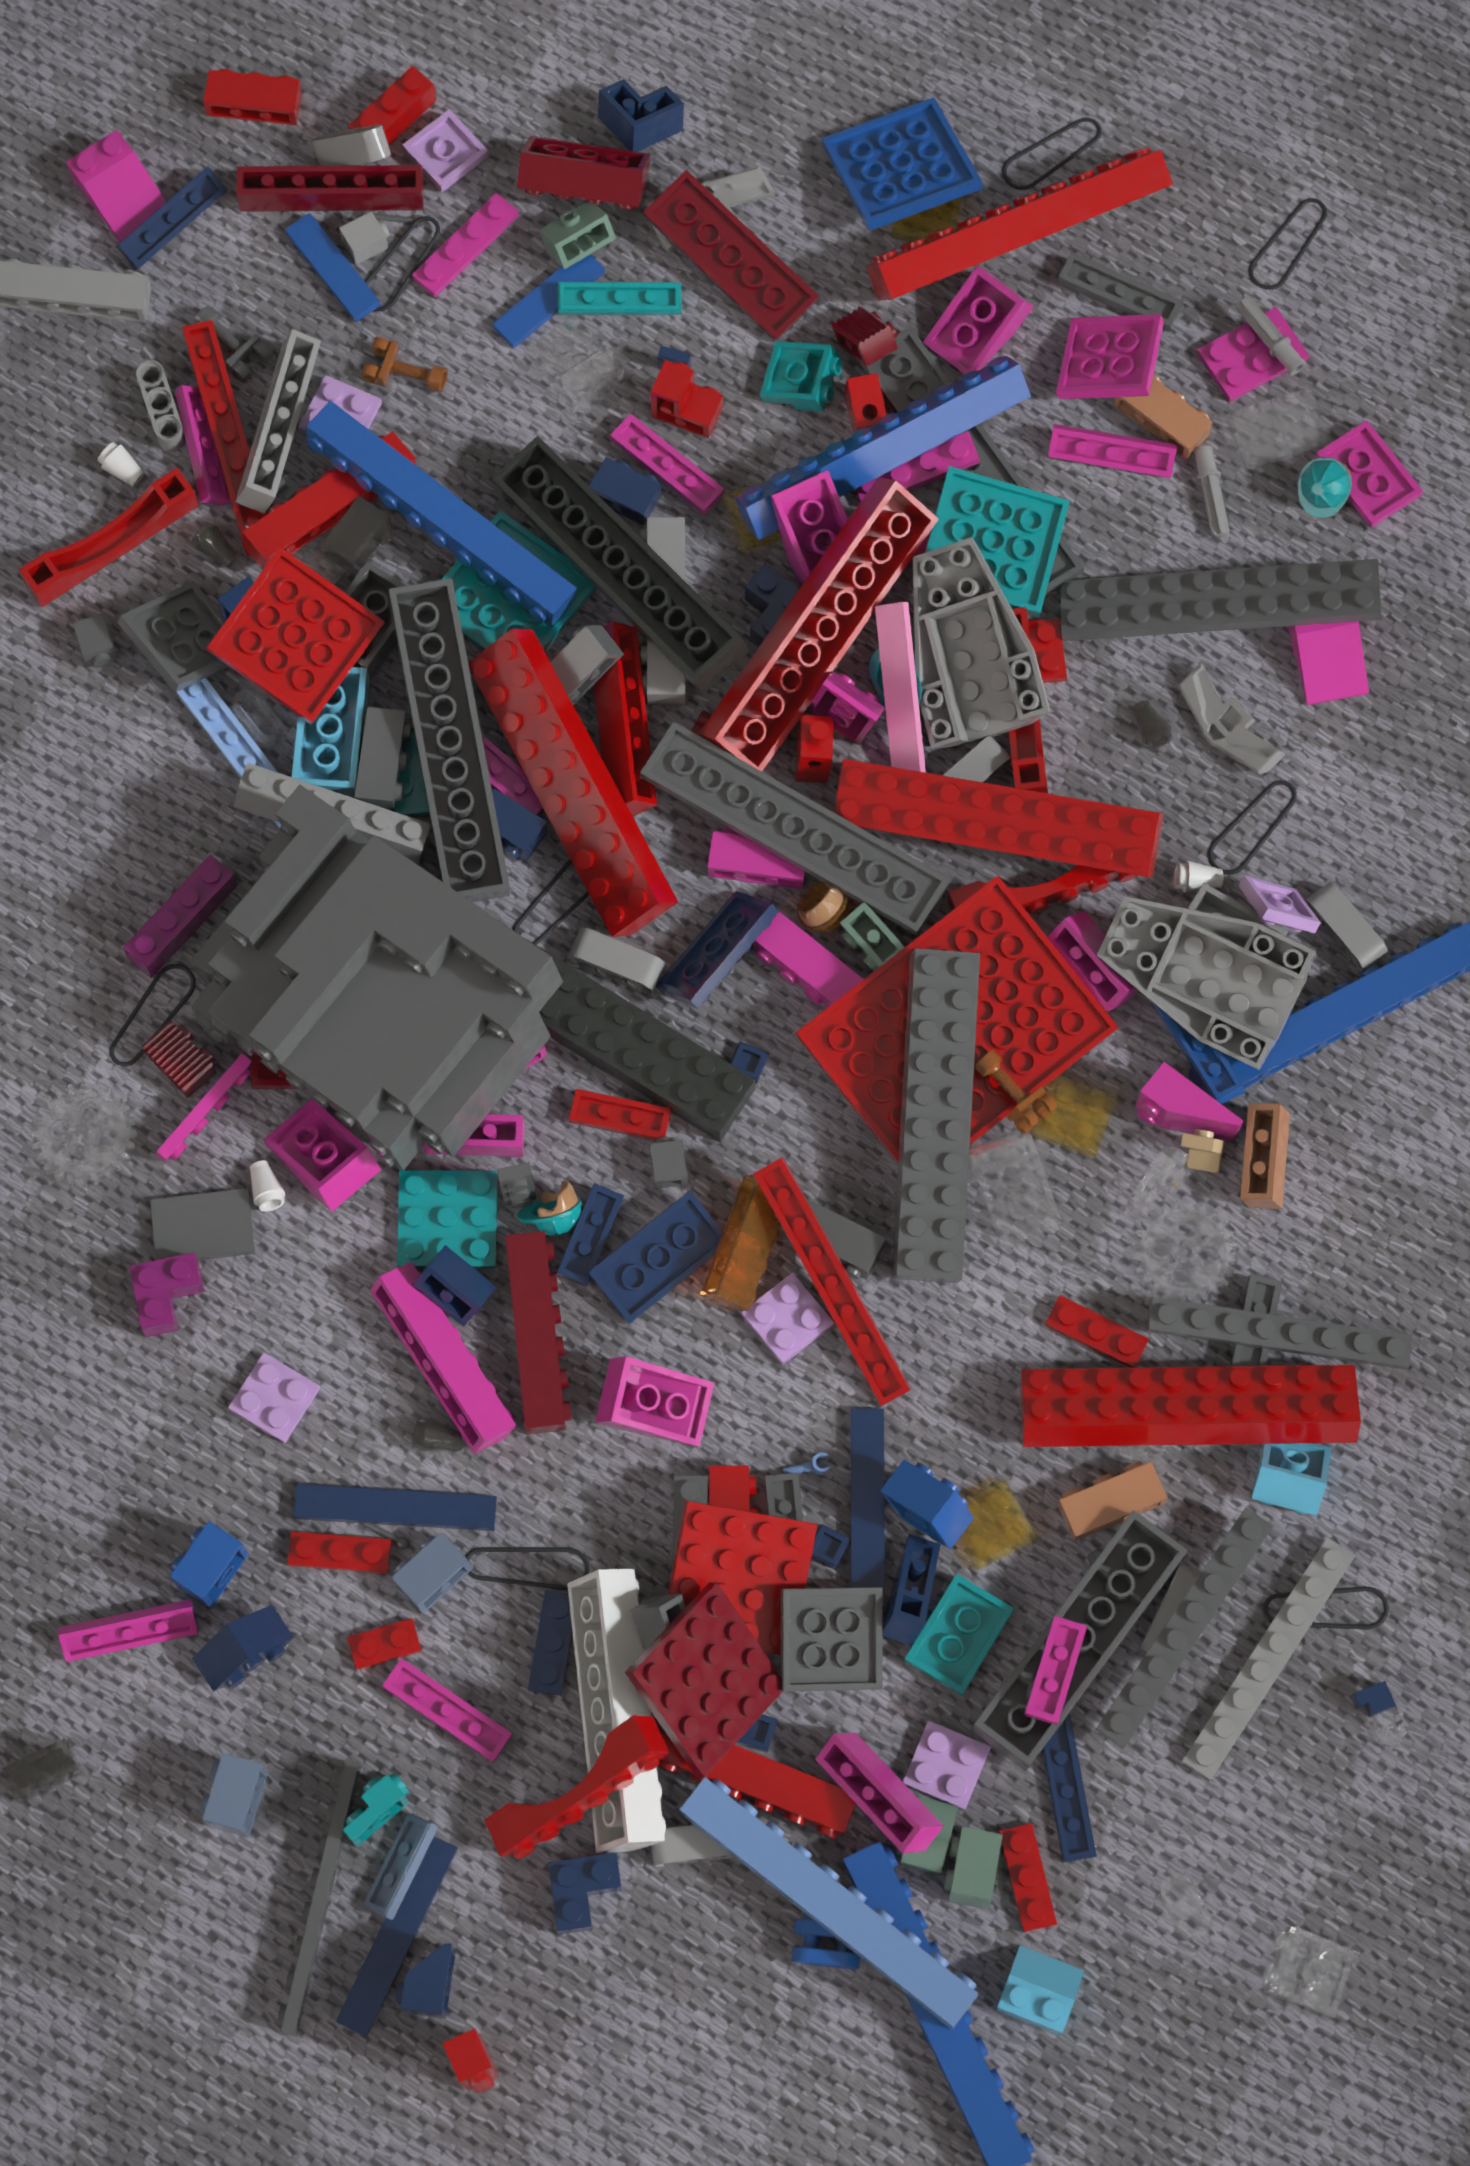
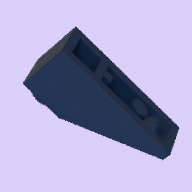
[882,1534,941,1646]

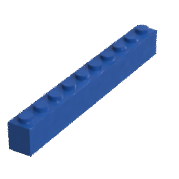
[735,356,1031,540]
[306,400,577,627]
[1188,922,1470,1094]
[843,1841,1035,2166]

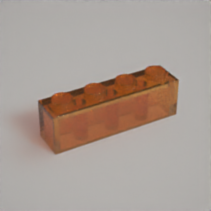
[700,1175,780,1311]

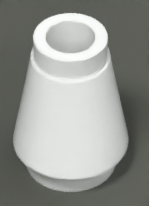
[98,442,145,487]
[1174,860,1224,892]
[249,1160,285,1212]

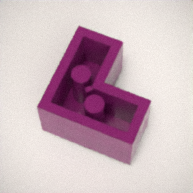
[129,1252,205,1337]

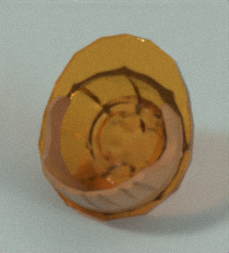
[797,882,849,933]

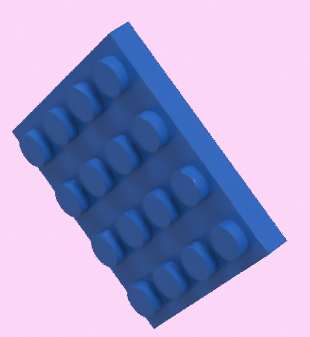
[822,97,983,231]

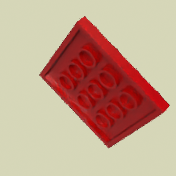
[206,547,385,725]
[668,1500,817,1655]

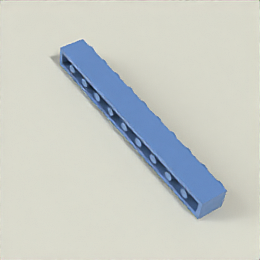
[679,1777,979,2030]

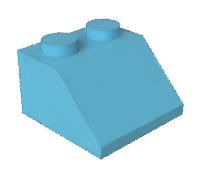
[1251,1443,1331,1516]
[996,1945,1084,2036]

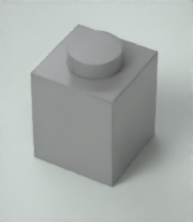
[339,211,390,265]

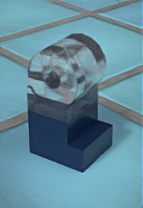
[1351,1681,1406,1748]

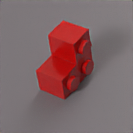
[650,360,723,439]

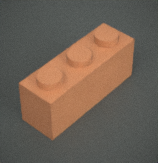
[1114,374,1213,461]
[1240,1103,1290,1209]
[1057,1461,1168,1542]

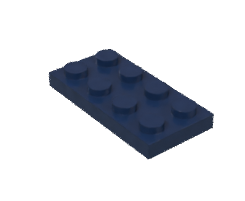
[655,891,779,1009]
[587,1190,731,1324]

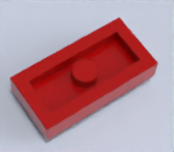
[1028,619,1067,683]
[347,1618,422,1671]

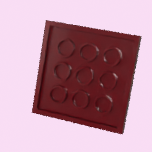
[625,1582,783,1777]

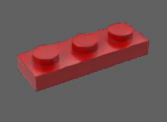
[569,1089,672,1141]
[1045,1295,1149,1368]
[288,1531,392,1574]
[999,1823,1057,1933]

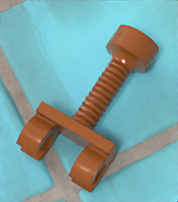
[361,337,448,392]
[974,1050,1057,1133]

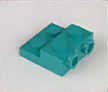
[759,341,842,412]
[343,1772,409,1847]

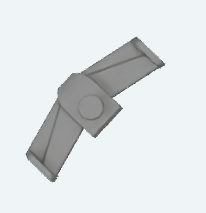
[653,167,775,255]
[1178,663,1285,775]

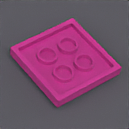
[1056,314,1164,399]

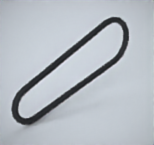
[1002,117,1102,190]
[1249,198,1327,290]
[365,216,440,312]
[1208,780,1297,875]
[513,859,589,945]
[110,964,196,1067]
[465,1547,590,1590]
[1263,1586,1389,1630]

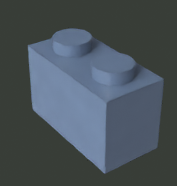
[391,1532,472,1614]

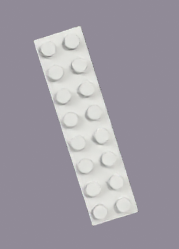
[567,1569,666,1853]

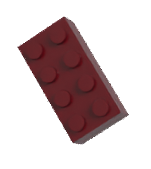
[517,136,651,209]

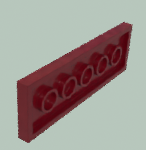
[643,170,819,341]

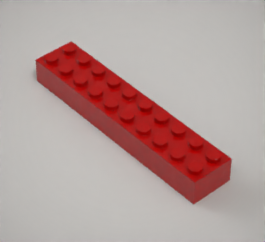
[865,147,1174,301]
[698,478,939,771]
[468,629,678,937]
[834,759,1164,877]
[1020,1365,1361,1447]

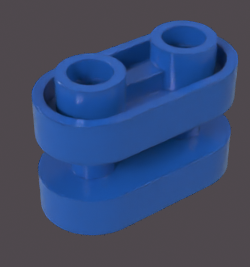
[791,1913,861,1970]

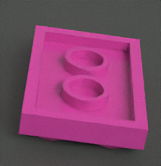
[1197,307,1309,403]
[1315,420,1423,529]

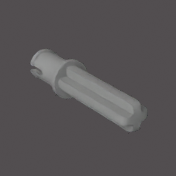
[1236,296,1306,376]
[1193,446,1230,538]

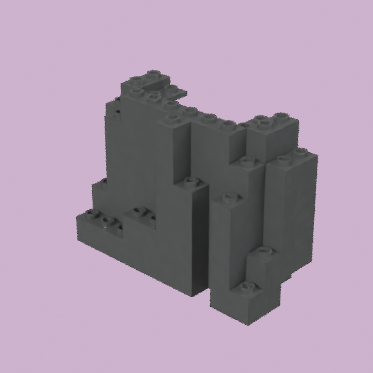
[191,784,563,1170]

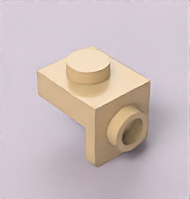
[1181,1129,1225,1173]

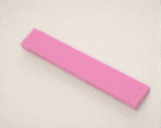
[875,602,926,773]

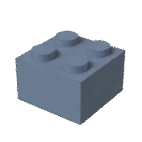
[199,1753,269,1838]

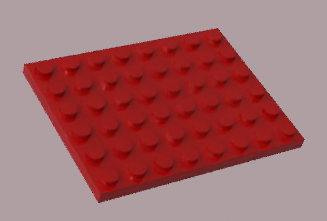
[795,875,1119,1164]

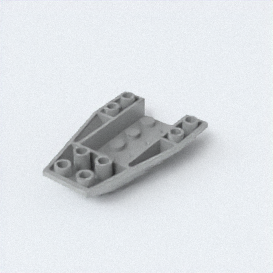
[913,537,1051,750]
[1097,896,1316,1070]

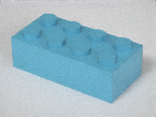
[292,667,370,798]

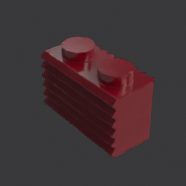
[831,306,898,368]
[141,1020,216,1099]

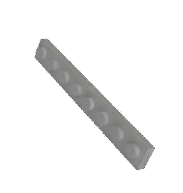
[1182,1537,1355,1781]

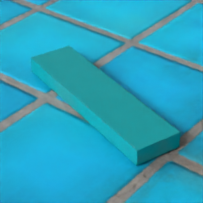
[557,282,682,316]

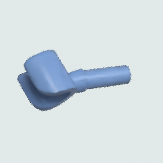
[783,1452,830,1475]

